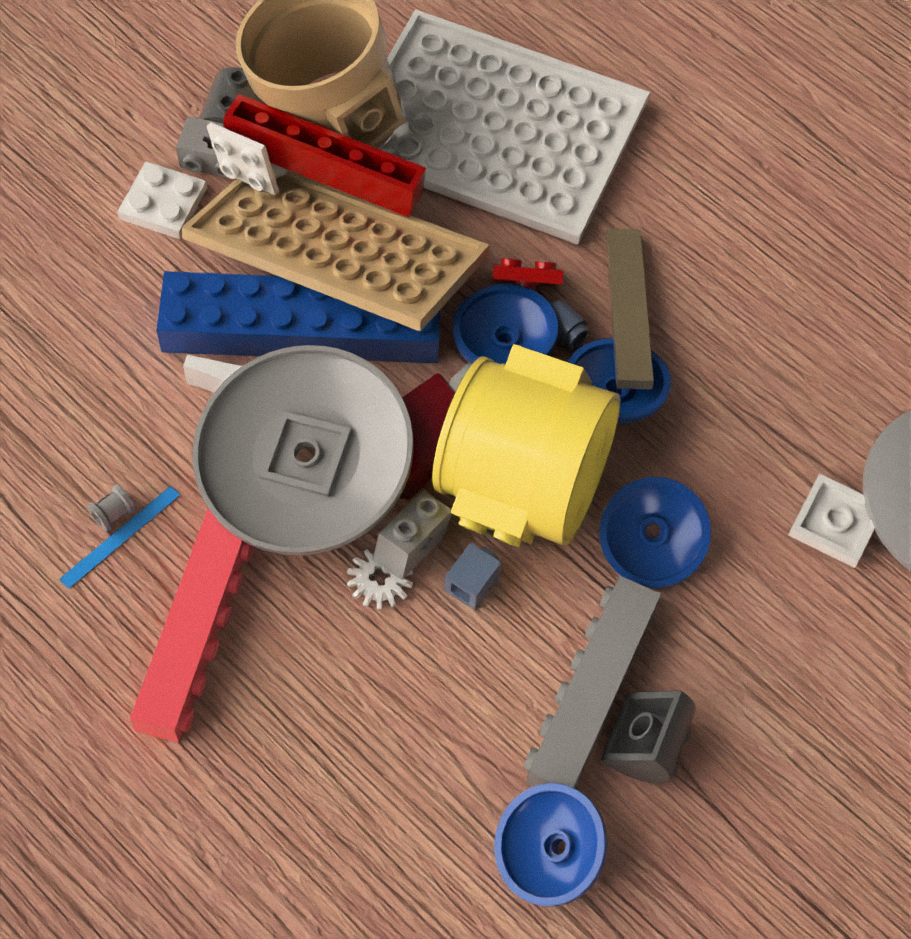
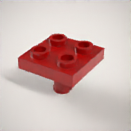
[493,258,563,292]

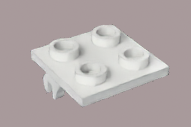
[207,122,288,195]

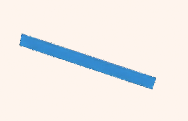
[59,486,180,589]

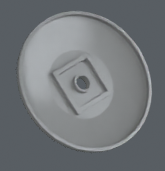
[193,345,414,555]

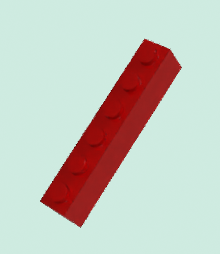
[223,94,426,218]

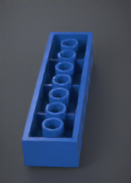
[156,271,440,364]

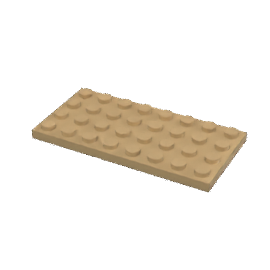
[181,171,490,331]

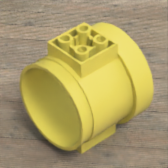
[432,344,620,548]

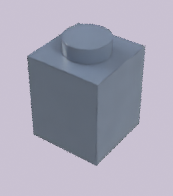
[444,543,501,610]

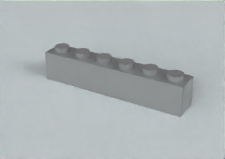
[523,576,661,788]

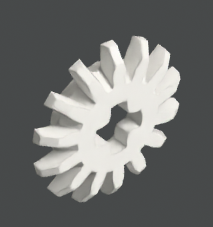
[347,549,413,609]

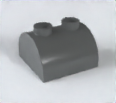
[199,67,265,123]
[601,691,696,784]

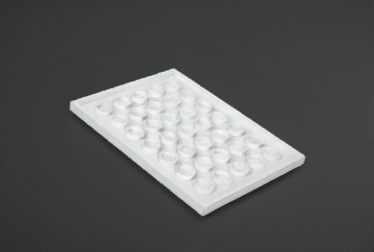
[379,9,650,245]

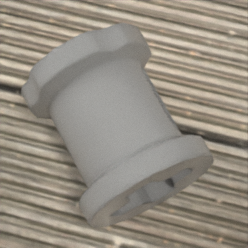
[86,484,136,532]

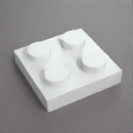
[117,161,207,239]
[788,473,875,568]

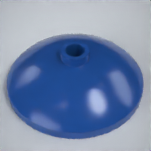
[453,284,558,364]
[568,338,671,423]
[599,477,711,588]
[494,783,608,906]

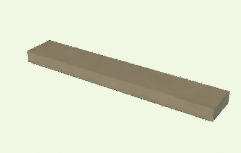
[606,229,654,389]

